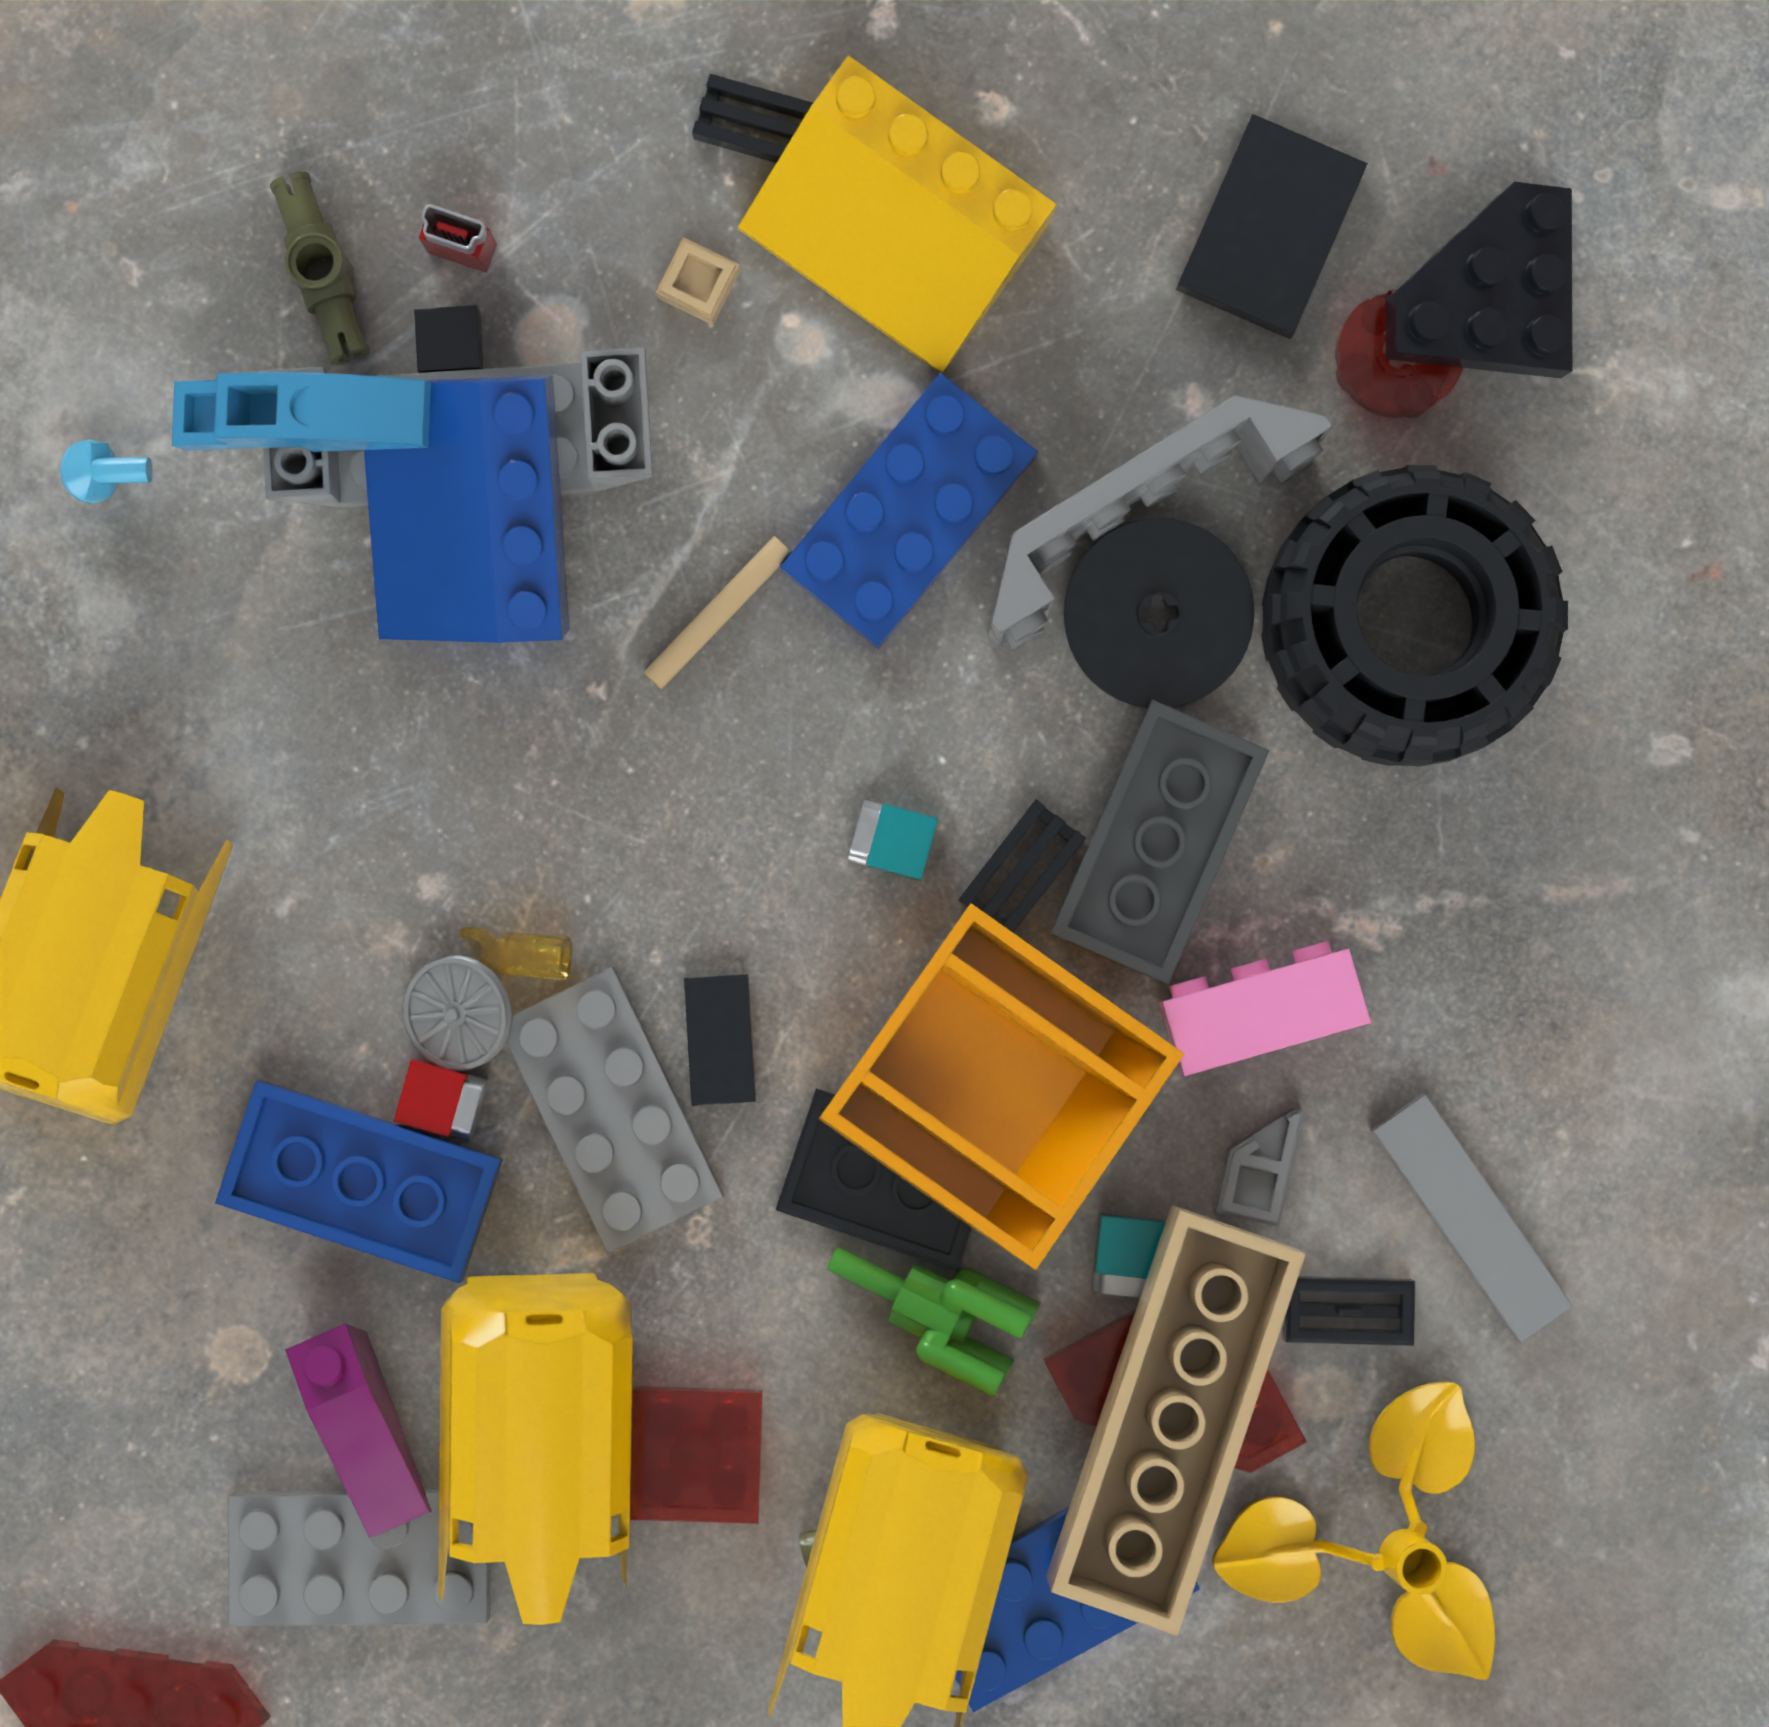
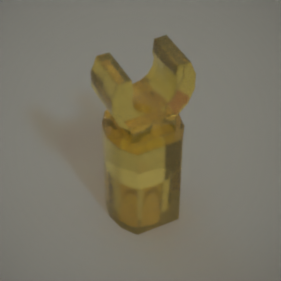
[459,927,573,980]

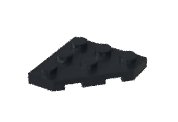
[1386,181,1573,378]

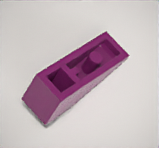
[285,1323,432,1538]

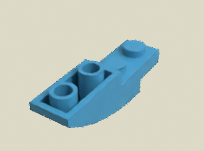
[172,372,431,452]

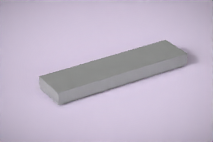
[1370,1094,1574,1343]

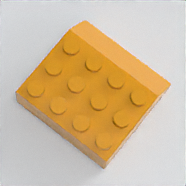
[818,903,1184,1270]

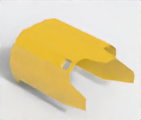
[0,785,233,1126]
[438,1273,633,1625]
[767,1413,1029,1727]

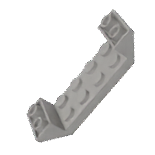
[259,347,653,508]
[987,395,1333,651]

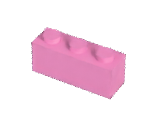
[1158,941,1371,1076]

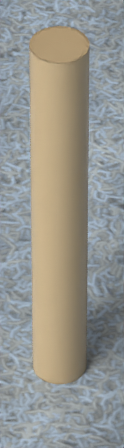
[643,536,791,690]

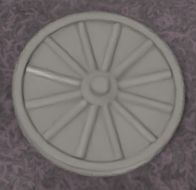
[403,955,512,1071]

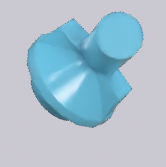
[60,439,153,503]

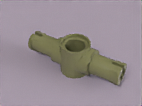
[270,171,370,365]

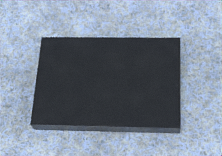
[1176,114,1368,339]
[776,1088,972,1271]

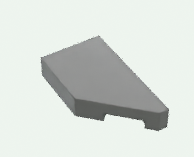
[1214,1108,1305,1227]

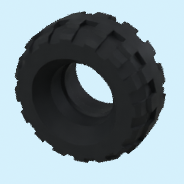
[1261,465,1568,767]

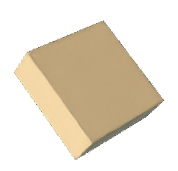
[656,237,741,325]

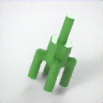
[827,1247,1041,1397]

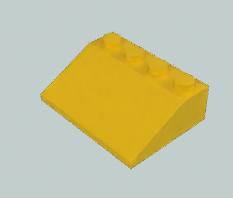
[738,55,1057,374]

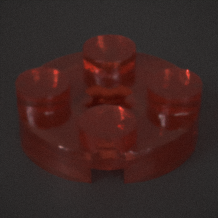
[1335,289,1463,418]

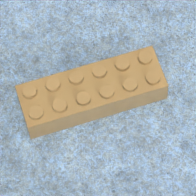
[1046,1205,1306,1636]

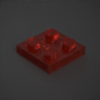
[630,1386,763,1524]

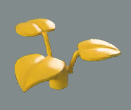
[1212,1381,1495,1680]

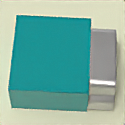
[848,800,938,881]
[1092,1213,1165,1298]

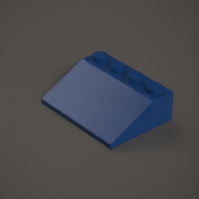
[364,375,569,643]

